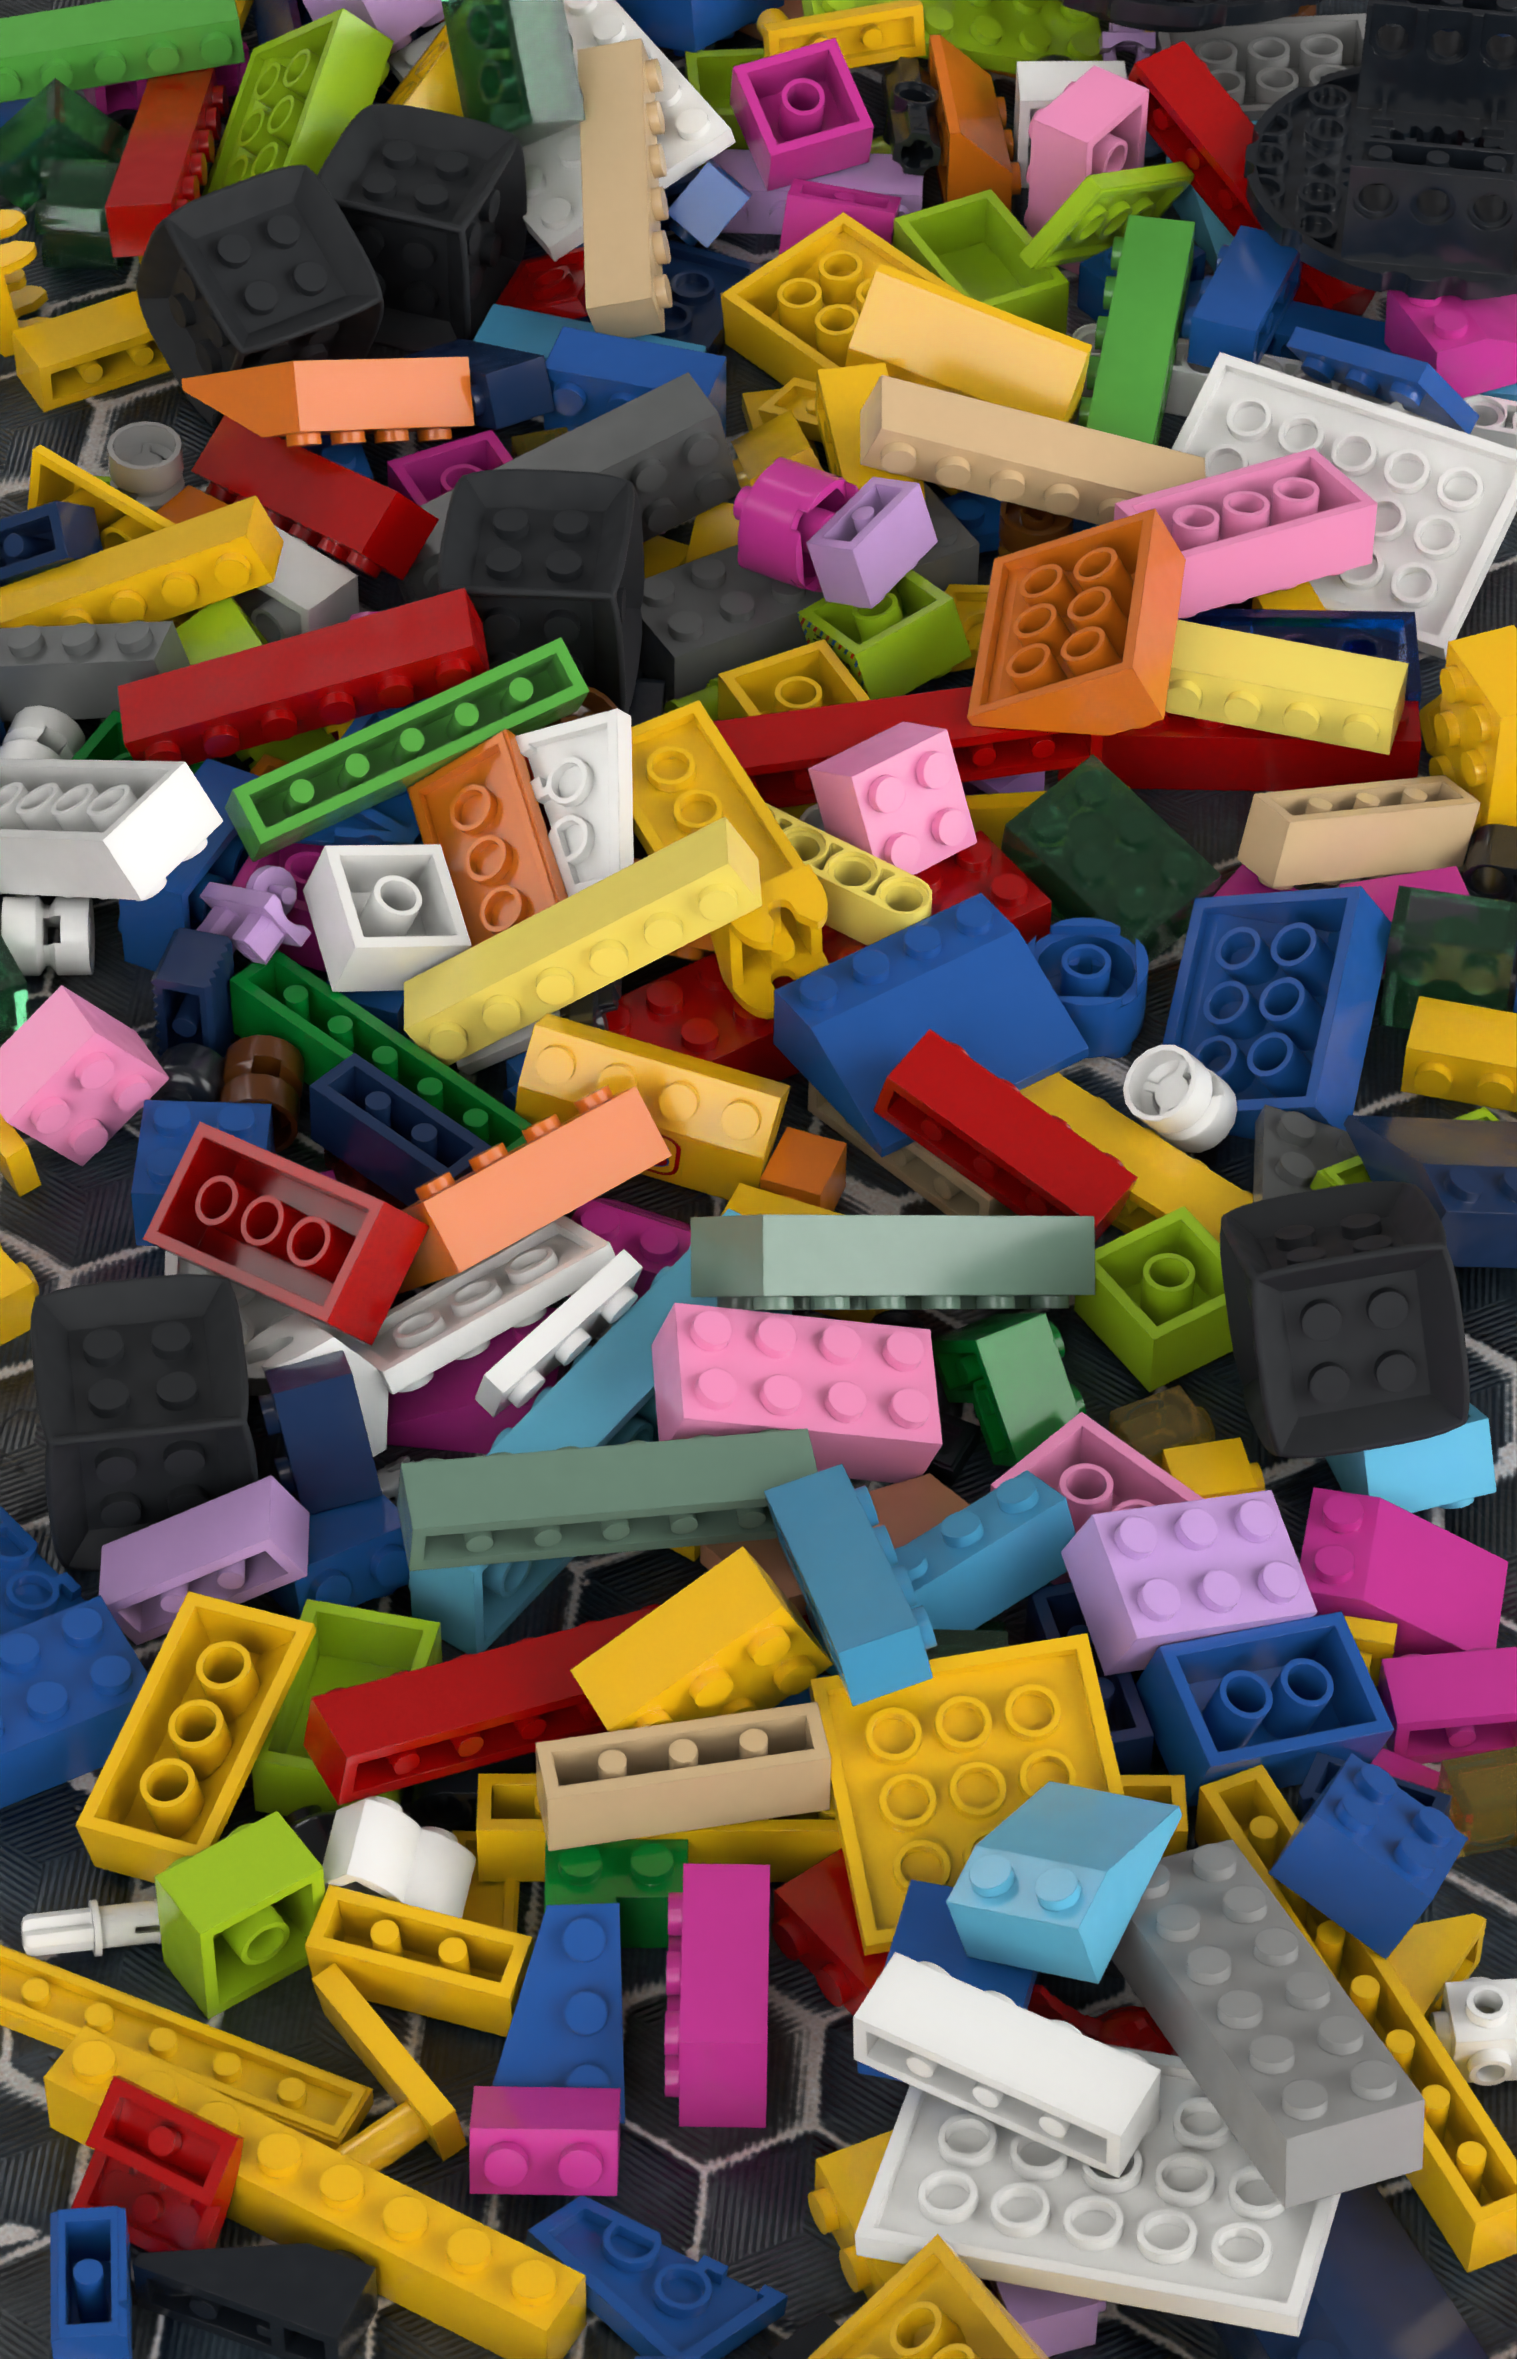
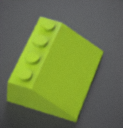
[202,8,394,196]

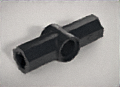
[881,57,941,176]

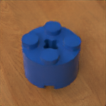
[1028,918,1149,1059]

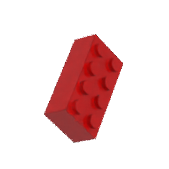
[143,1121,429,1346]

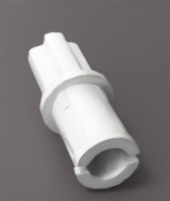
[21,1898,161,1957]

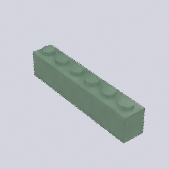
[397,1428,818,1571]

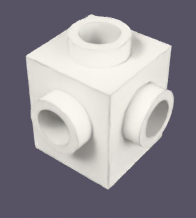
[1429,1977,1517,2086]

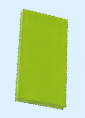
[1018,162,1195,269]

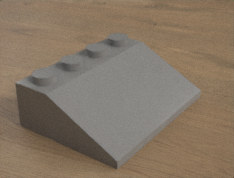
[1154,13,1366,120]

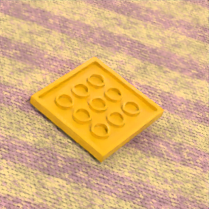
[809,1633,1125,1956]

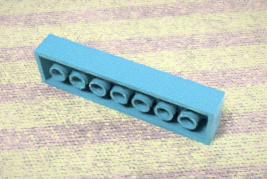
[408,1208,792,1654]

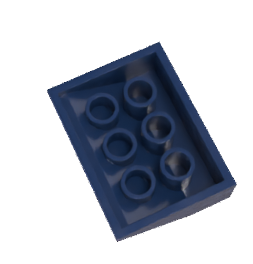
[1344,1115,1517,1268]
[1210,2183,1489,2359]

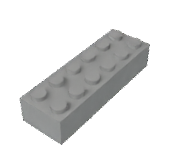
[1111,1839,1425,2209]

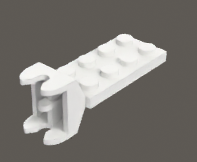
[245,1216,616,1457]

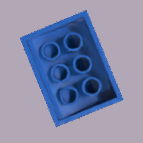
[1162,886,1392,1139]
[773,893,1089,1158]

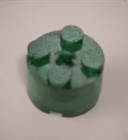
[35,157,126,270]

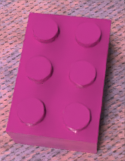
[664,1863,770,2128]

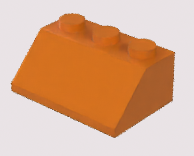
[928,35,1021,212]

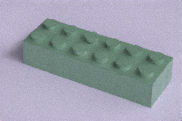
[691,1214,1095,1310]

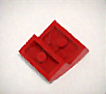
[70,2076,244,2252]

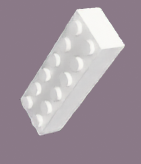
[0,758,223,901]

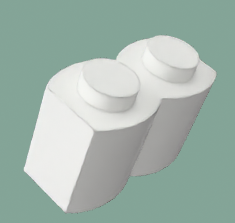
[322,1796,476,1918]

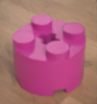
[733,457,859,592]

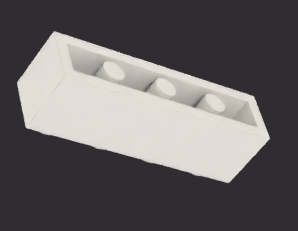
[853,1952,1161,2178]

